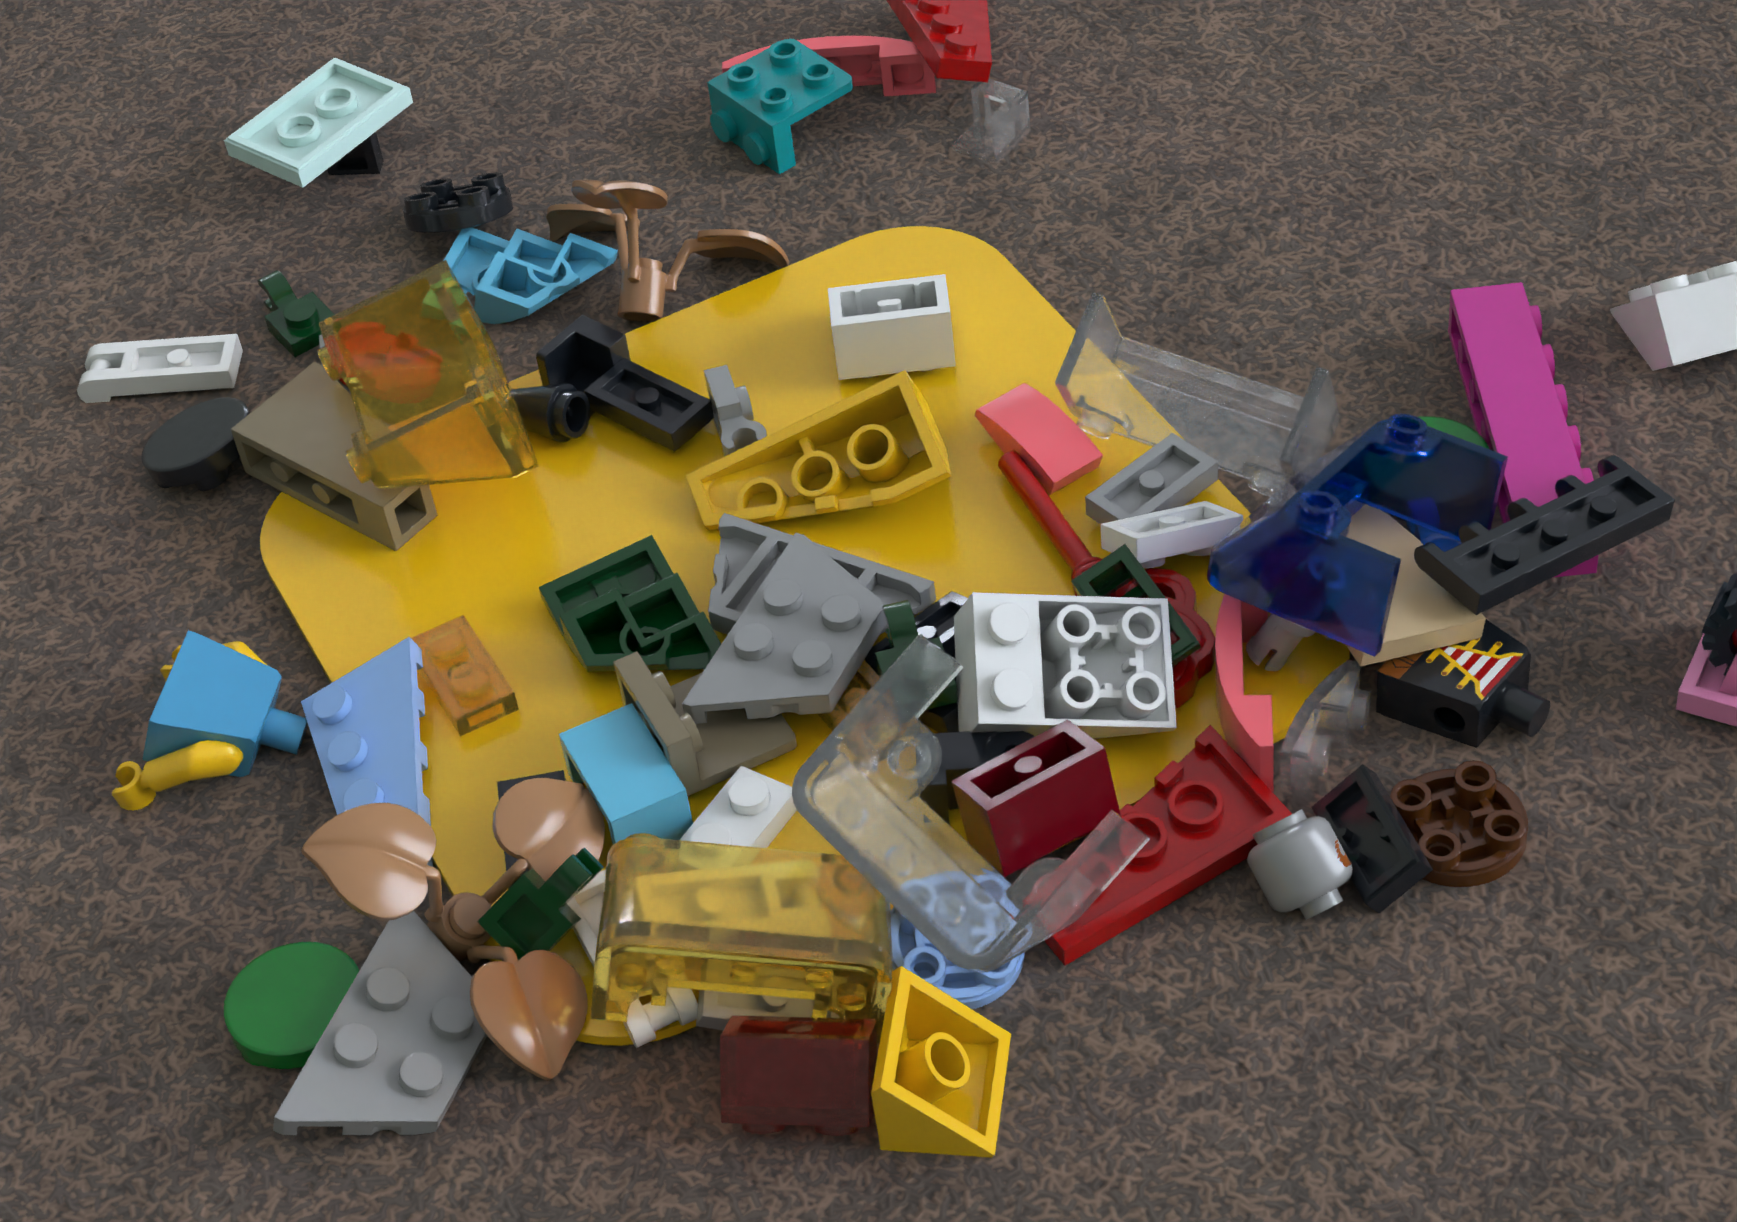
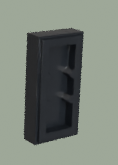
[1311,764,1433,913]

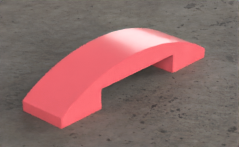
[722,36,936,97]
[1215,550,1274,792]

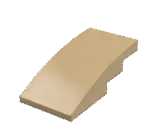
[1243,496,1486,667]

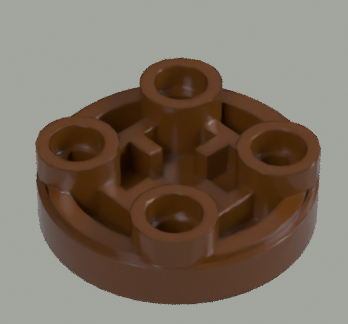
[1390,760,1528,887]

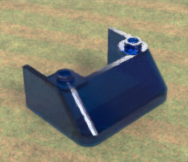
[1207,414,1508,657]

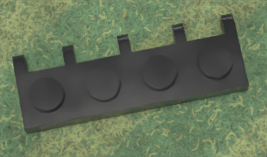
[1414,455,1675,615]

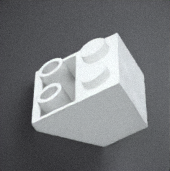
[1610,261,1737,371]
[828,274,956,380]

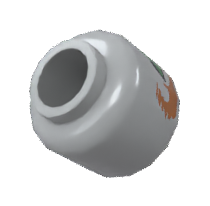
[1247,809,1353,920]

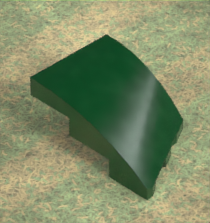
[539,535,721,672]

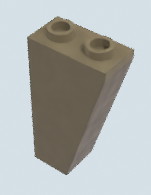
[231,362,437,551]

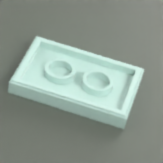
[224,58,413,188]

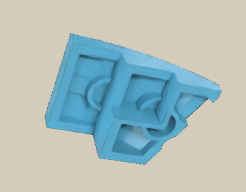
[420,227,618,324]

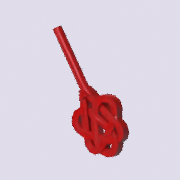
[998,451,1216,708]

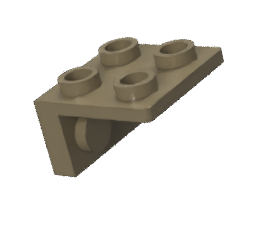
[613,652,797,796]

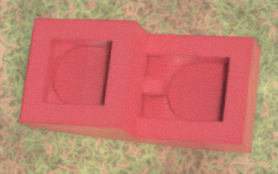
[975,383,1103,495]

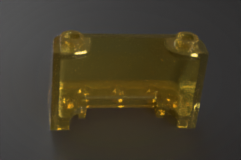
[317,260,539,489]
[591,833,893,1044]

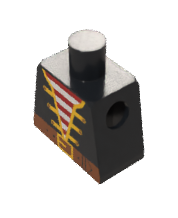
[1376,619,1550,748]

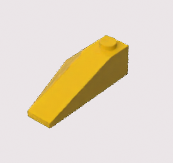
[686,370,951,530]

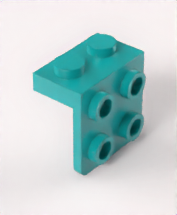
[707,39,853,174]

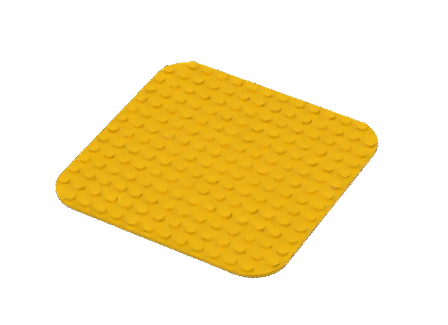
[260,226,1350,1046]

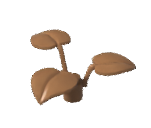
[546,180,789,322]
[301,778,605,1081]

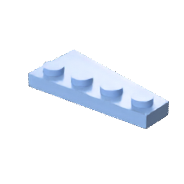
[301,637,433,867]

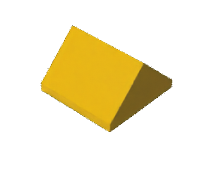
[871,966,1011,1158]

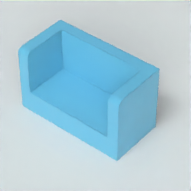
[559,703,693,864]

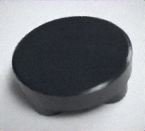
[403,172,513,233]
[141,397,251,491]

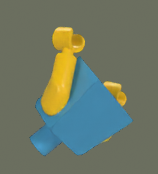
[112,630,308,811]

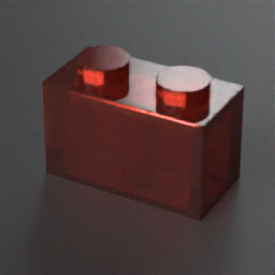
[720,1015,877,1136]

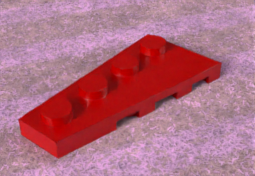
[886,0,992,83]
[1024,725,1292,966]

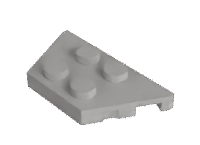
[708,513,936,635]
[682,533,887,724]
[273,911,487,1135]

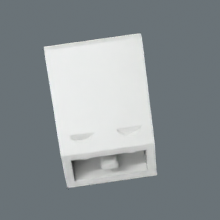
[954,592,1177,739]

